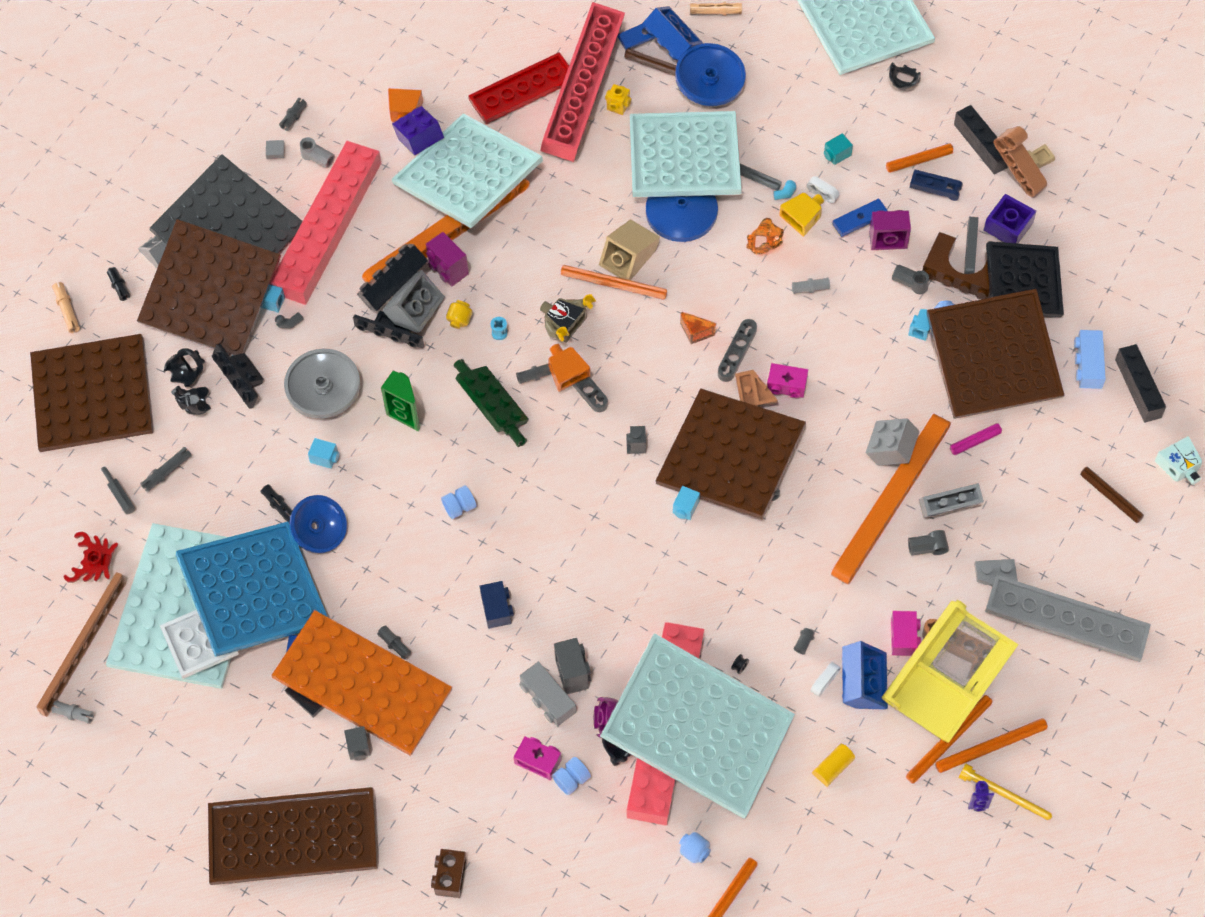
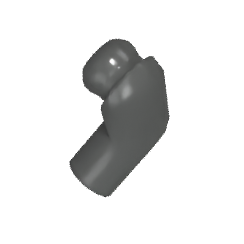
[275,312,304,329]

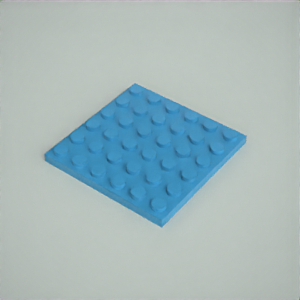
[176,522,328,657]

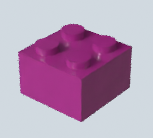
[869,210,911,250]
[426,232,469,287]

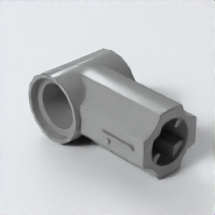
[300,137,335,168]

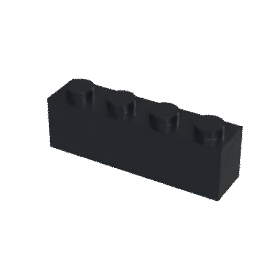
[954,105,1009,175]
[357,244,428,311]
[1115,344,1166,423]

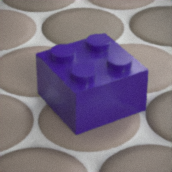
[392,106,444,156]
[983,194,1037,243]

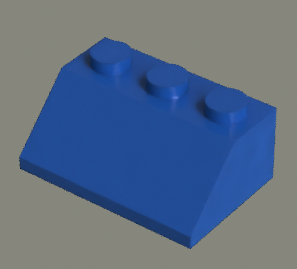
[643,6,703,60]
[842,641,888,710]

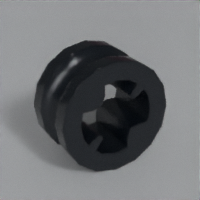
[731,654,749,674]

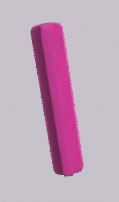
[950,423,1002,455]

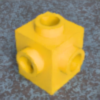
[605,84,632,115]

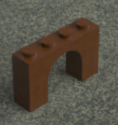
[922,232,990,299]

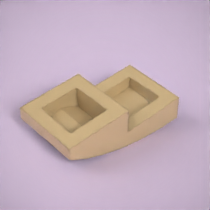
[1028,144,1055,168]

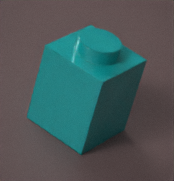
[824,133,853,165]

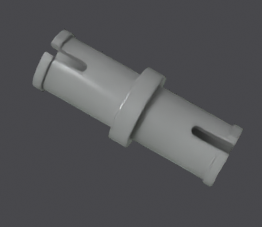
[792,277,830,294]
[52,700,94,724]

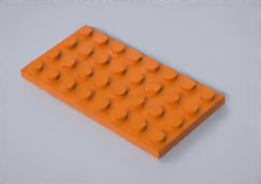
[272,610,452,756]

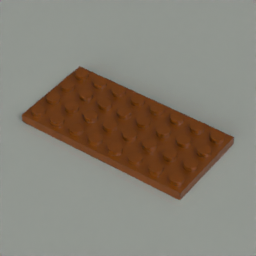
[208,787,378,885]

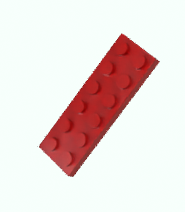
[468,52,569,124]

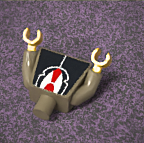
[540,294,596,343]

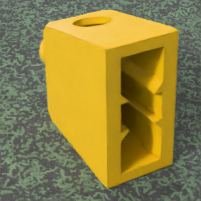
[779,193,824,237]

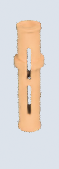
[690,2,742,15]
[52,282,80,333]

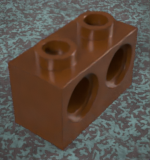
[431,849,467,898]

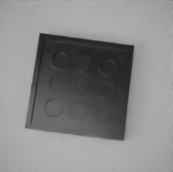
[986,241,1064,318]

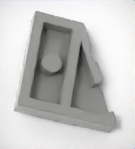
[974,559,1018,586]

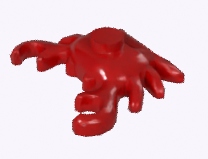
[63,531,118,583]

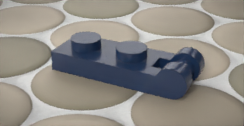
[909,169,963,201]

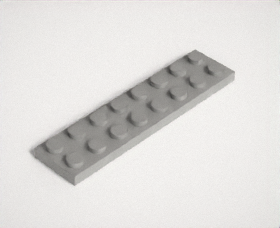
[985,575,1151,662]

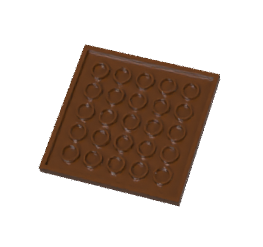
[137,219,281,355]
[926,289,1065,419]
[30,334,153,452]
[655,388,806,520]

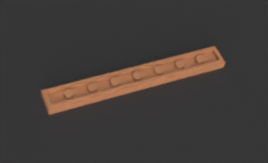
[36,572,126,717]

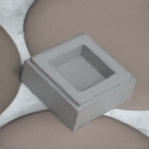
[266,140,284,159]

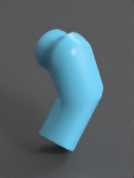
[773,180,796,200]

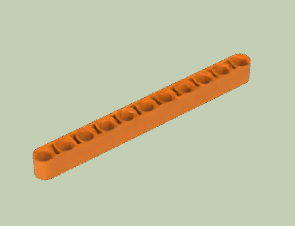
[362,178,530,282]
[831,414,951,585]

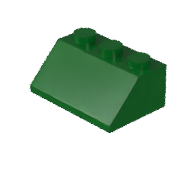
[381,370,420,431]

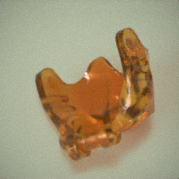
[746,218,784,254]

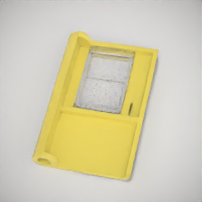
[881,600,1019,743]

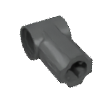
[892,264,929,294]
[908,530,949,556]

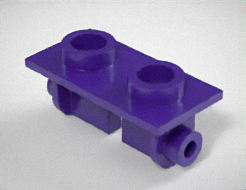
[968,781,994,812]

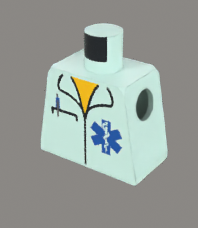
[1155,436,1202,485]

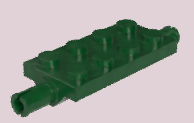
[453,359,529,447]

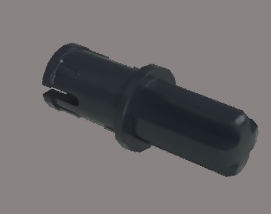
[107,267,131,301]

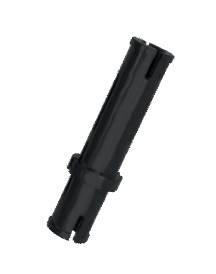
[260,484,293,525]

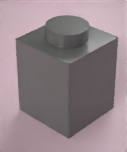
[344,726,371,761]

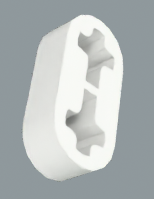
[806,176,840,203]
[810,662,841,697]

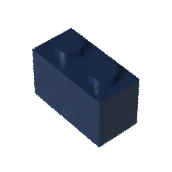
[479,581,514,629]

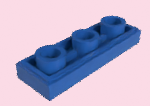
[618,23,656,51]
[832,198,888,237]

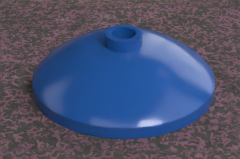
[290,495,347,553]

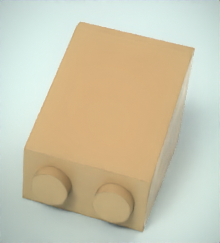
[598,219,660,280]

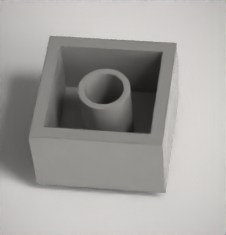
[865,418,919,465]

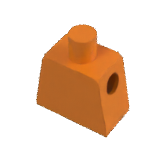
[388,88,423,122]
[548,344,590,391]

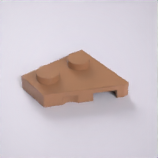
[735,370,778,407]

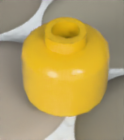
[446,300,473,329]

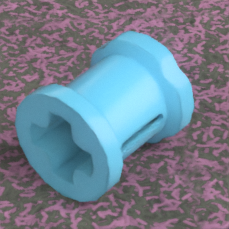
[490,317,508,340]

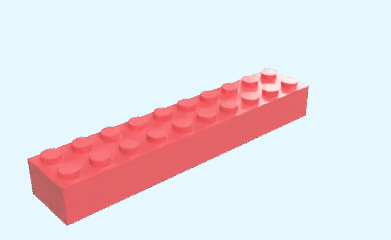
[540,2,625,162]
[270,141,381,305]
[627,622,704,826]

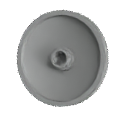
[284,348,360,419]

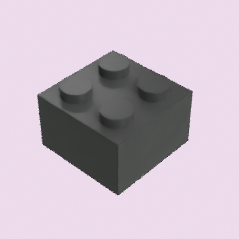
[554,638,591,694]

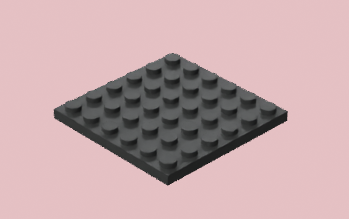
[149,154,303,254]

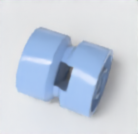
[441,485,477,520]
[552,757,591,795]

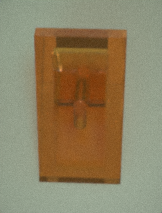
[680,312,717,344]

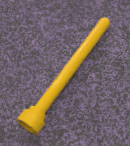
[958,763,1052,820]

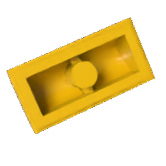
[812,743,855,787]

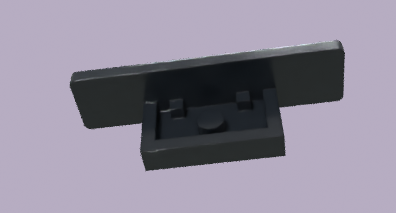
[353,311,424,348]
[212,344,264,409]

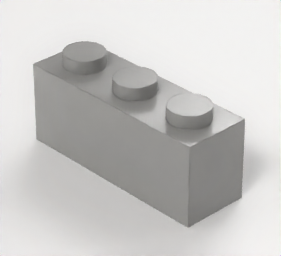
[919,483,984,518]
[519,661,576,727]

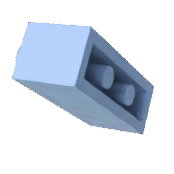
[1074,330,1106,389]

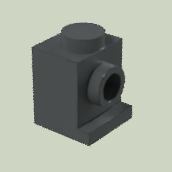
[626,426,646,454]

